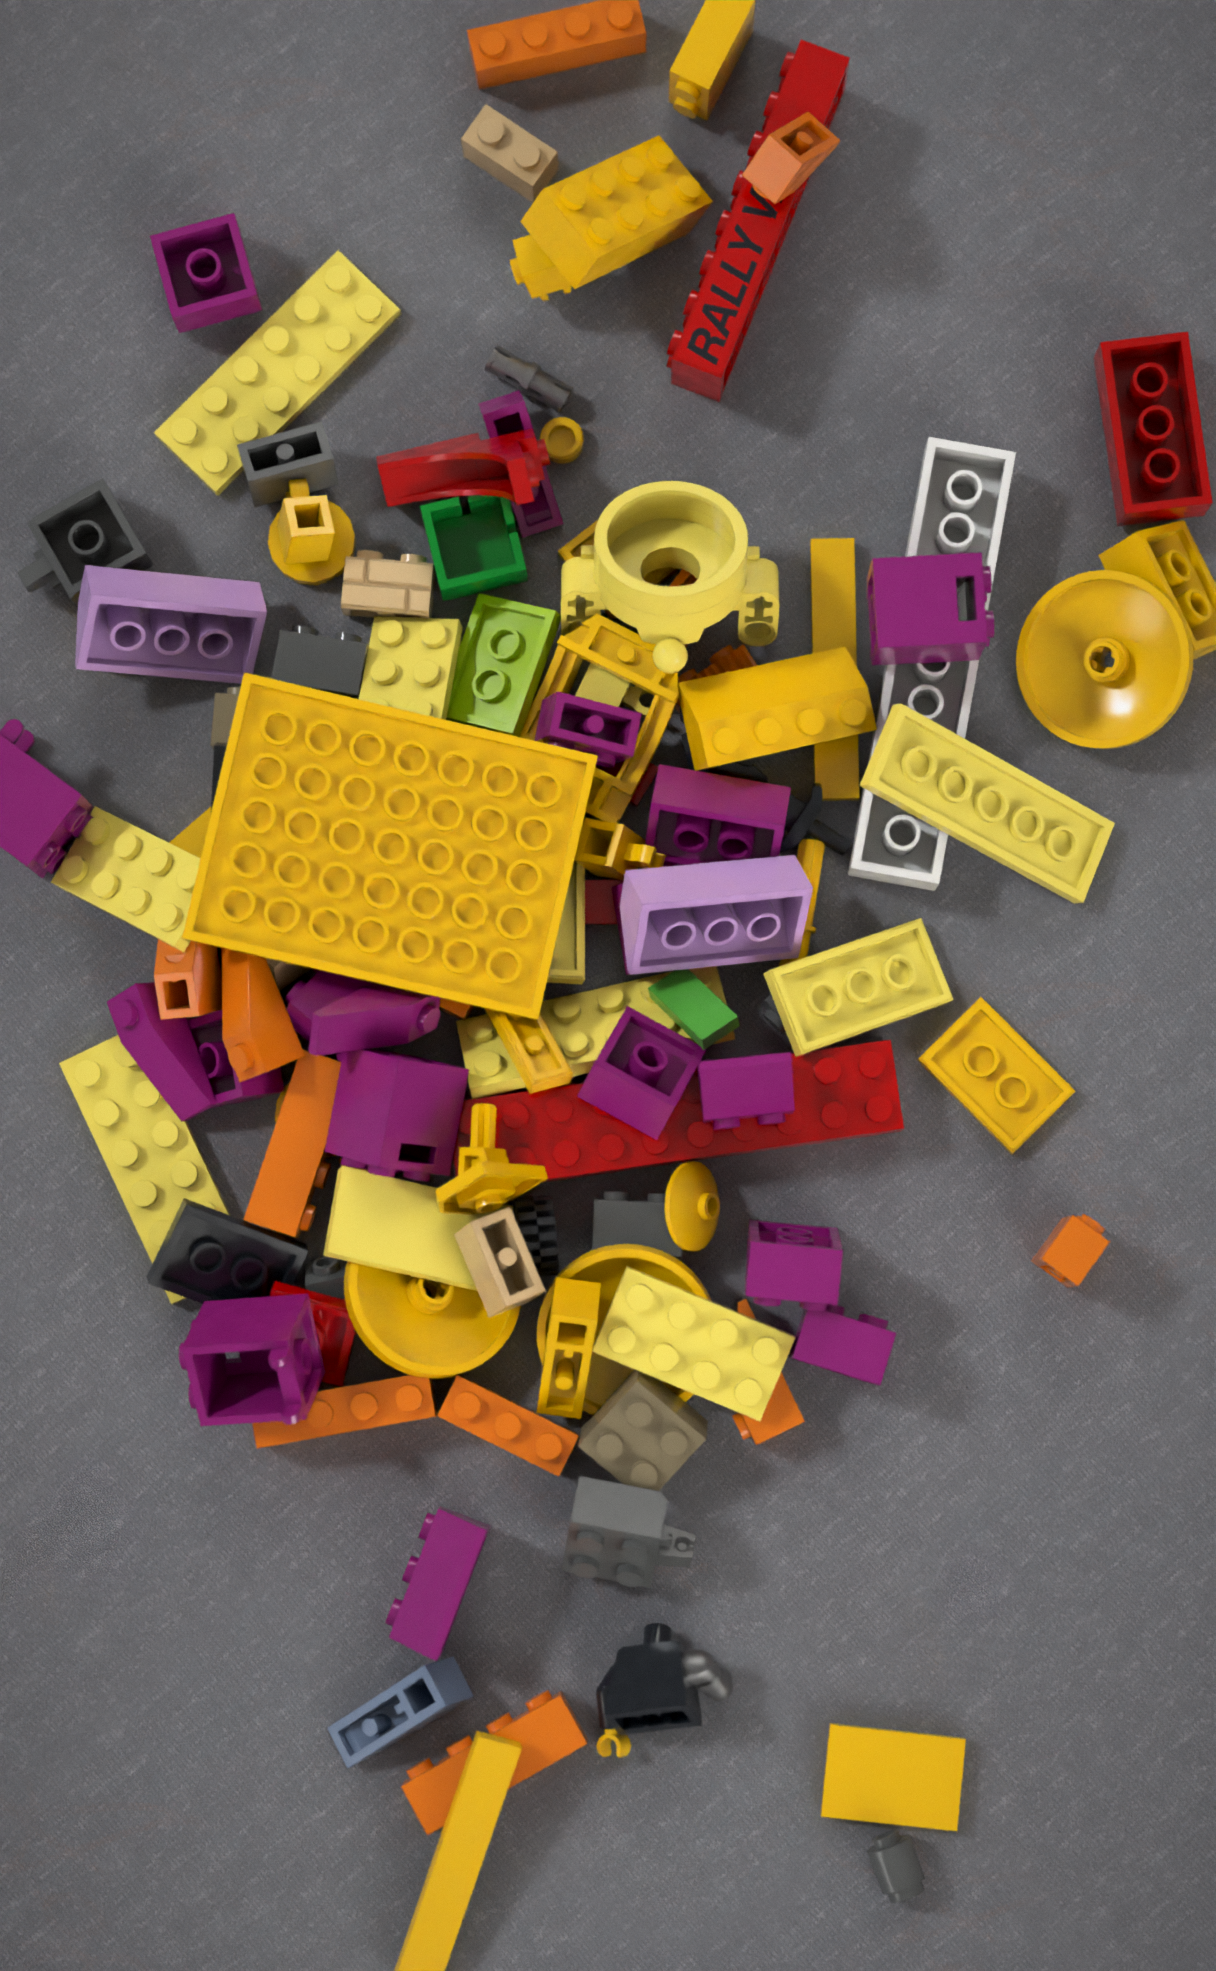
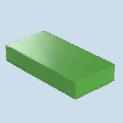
[648,969,740,1050]

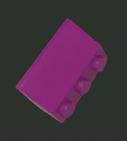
[645,764,791,867]
[385,1506,491,1661]

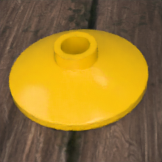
[664,1161,720,1252]

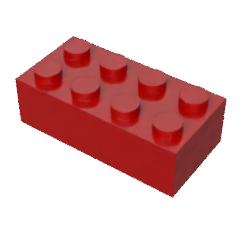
[1094,331,1213,526]

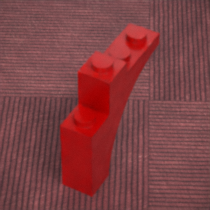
[376,428,550,507]

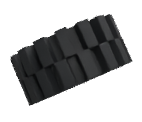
[513,1194,559,1276]

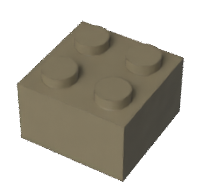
[578,1370,708,1491]

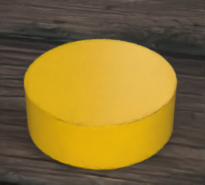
[540,417,584,464]

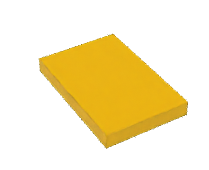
[917,997,1076,1155]
[820,1723,966,1831]

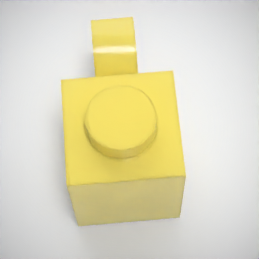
[575,663,655,718]

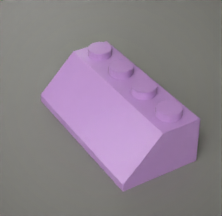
[75,565,267,684]
[620,855,813,975]

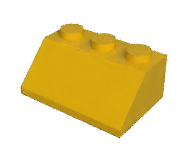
[1098,520,1216,660]

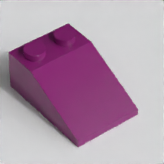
[745,1219,843,1311]

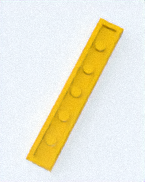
[810,538,859,801]
[394,1731,522,1971]

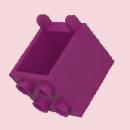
[866,553,994,666]
[0,719,94,879]
[324,1049,469,1181]
[179,1294,326,1426]

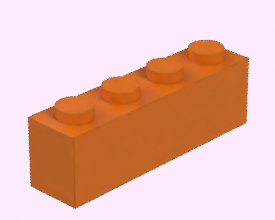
[467,0,646,90]
[243,1050,341,1238]
[252,1375,438,1449]
[401,1690,588,1836]

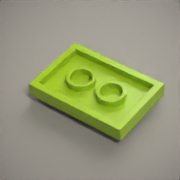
[446,593,561,737]

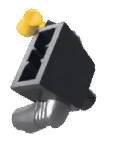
[596,1623,733,1758]

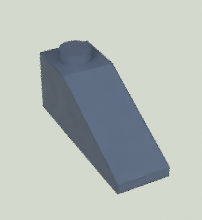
[327,1656,474,1769]

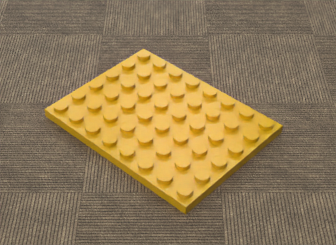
[182,672,598,1020]

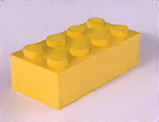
[520,135,713,289]

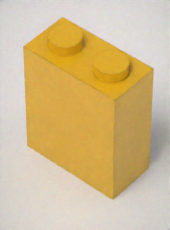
[669,0,756,120]

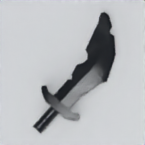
[680,706,852,856]

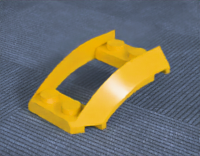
[520,614,679,823]

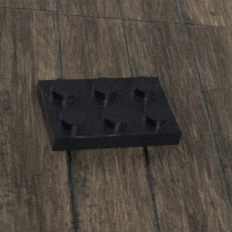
[147,1198,309,1304]

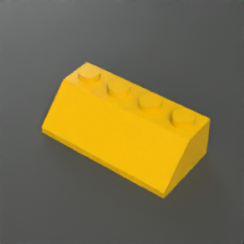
[678,646,877,771]

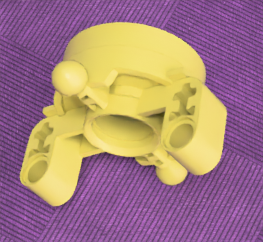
[561,481,779,674]

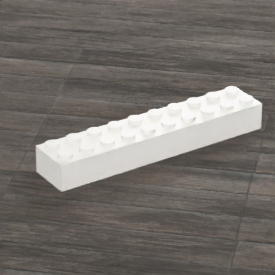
[848,437,1016,891]

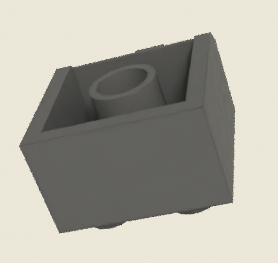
[17,478,153,608]
[561,1476,696,1588]

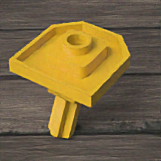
[435,1103,548,1215]

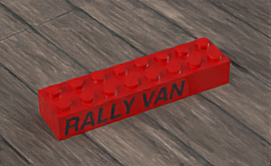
[666,39,850,402]

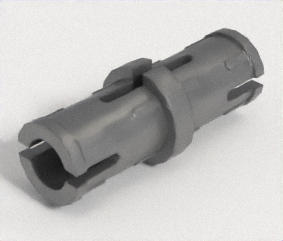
[484,345,574,413]

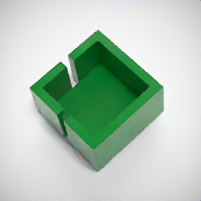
[420,495,528,602]

